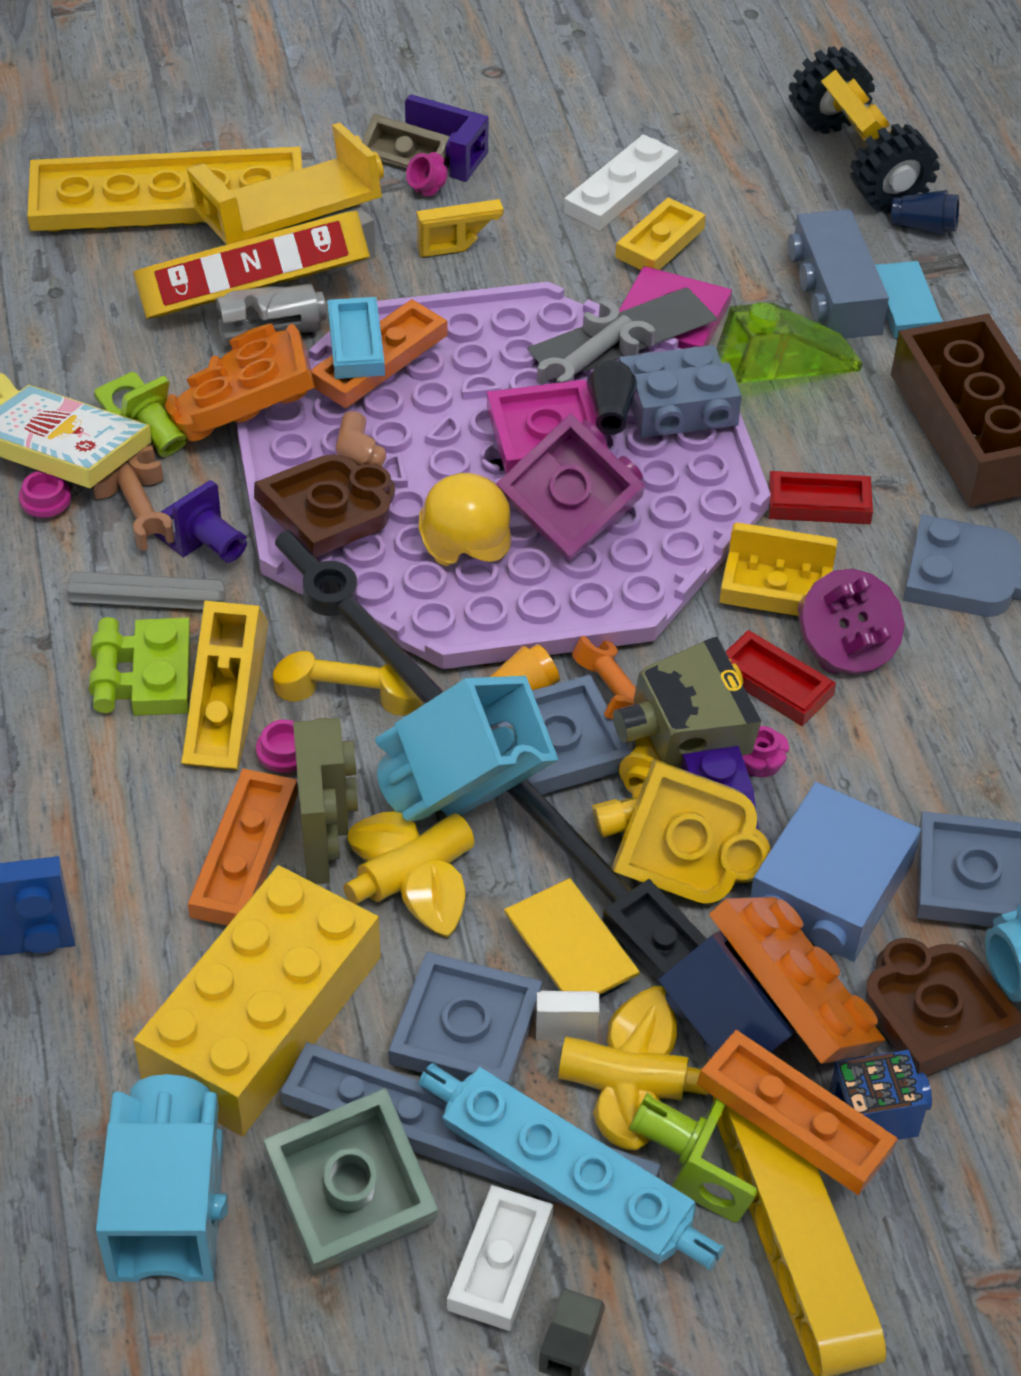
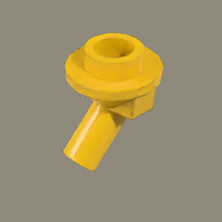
[619,736,665,793]

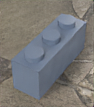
[788,209,889,341]

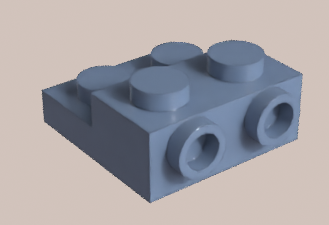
[619,345,742,438]

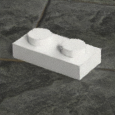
[447,1185,553,1331]

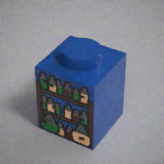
[829,1050,932,1140]

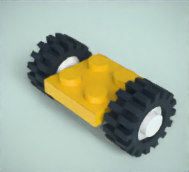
[788,46,940,213]

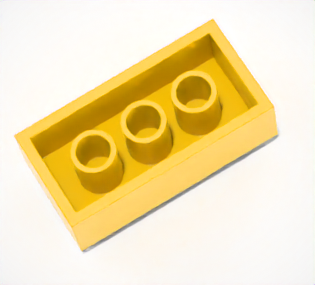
[133,865,381,1137]

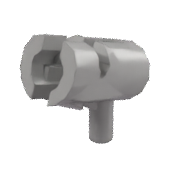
[215,279,327,347]

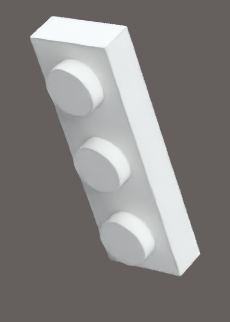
[563,134,679,231]

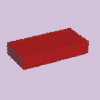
[768,471,873,525]
[725,630,836,727]

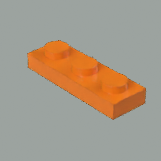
[311,299,448,408]
[188,768,298,926]
[696,1030,898,1196]

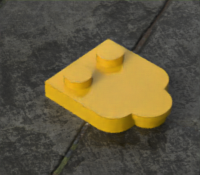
[611,759,771,903]

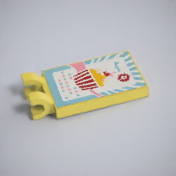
[0,372,151,488]

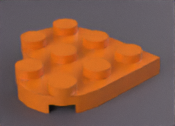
[164,323,315,441]

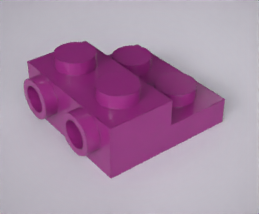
[496,413,645,562]

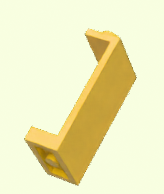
[187,122,384,245]

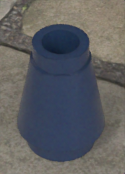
[891,189,960,236]

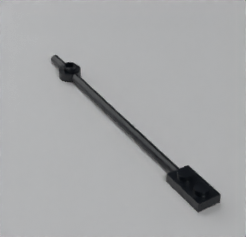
[275,530,707,984]

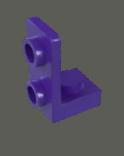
[405,94,489,182]

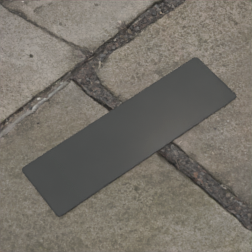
[527,288,717,382]

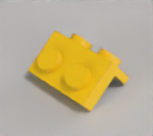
[719,522,838,616]

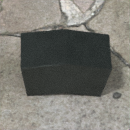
[539,1288,605,1376]

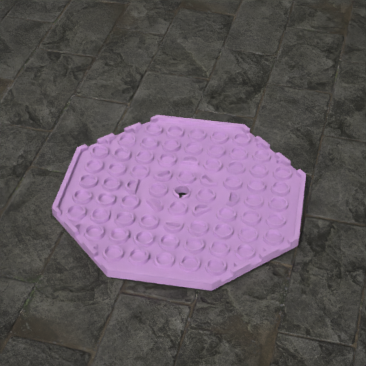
[236,282,771,669]

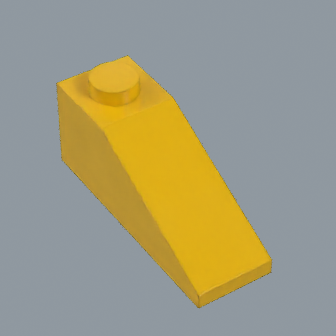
[181,601,269,771]

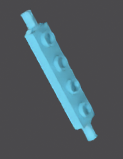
[419,1063,725,1271]

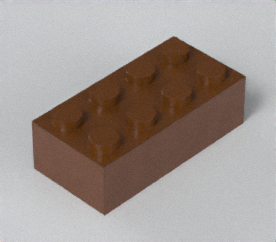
[891,313,1021,507]

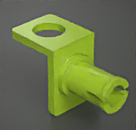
[94,372,187,457]
[628,1093,758,1223]

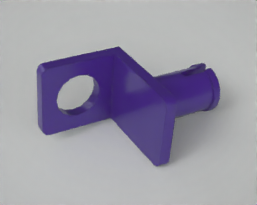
[154,480,247,563]

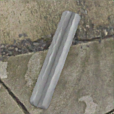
[67,571,226,610]

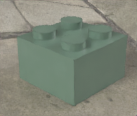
[263,1088,438,1275]

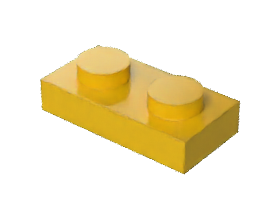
[615,197,706,270]

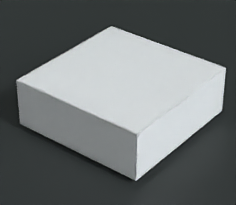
[536,991,599,1041]

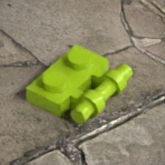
[88,617,191,716]

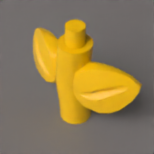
[343,811,475,938]
[558,986,708,1150]

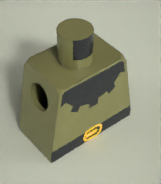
[613,637,761,764]

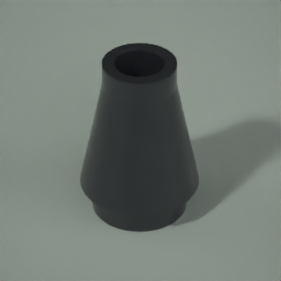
[587,360,637,435]

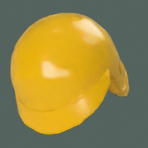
[418,473,512,566]

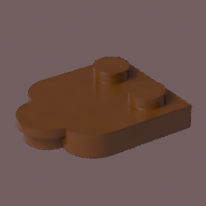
[254,454,395,557]
[865,938,1021,1076]

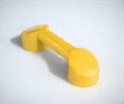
[272,651,423,716]

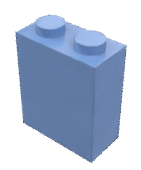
[750,781,921,962]

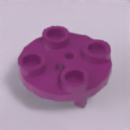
[798,568,905,675]

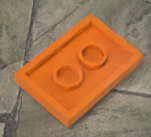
[708,897,886,1064]

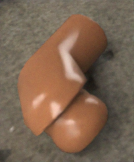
[336,411,386,467]

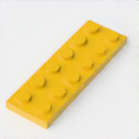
[27,146,302,231]

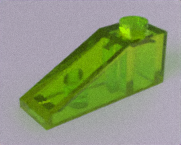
[716,302,863,383]

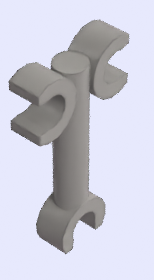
[537,299,656,385]

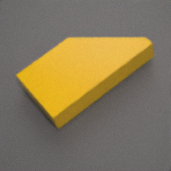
[416,199,504,258]

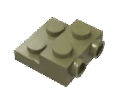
[293,718,358,884]

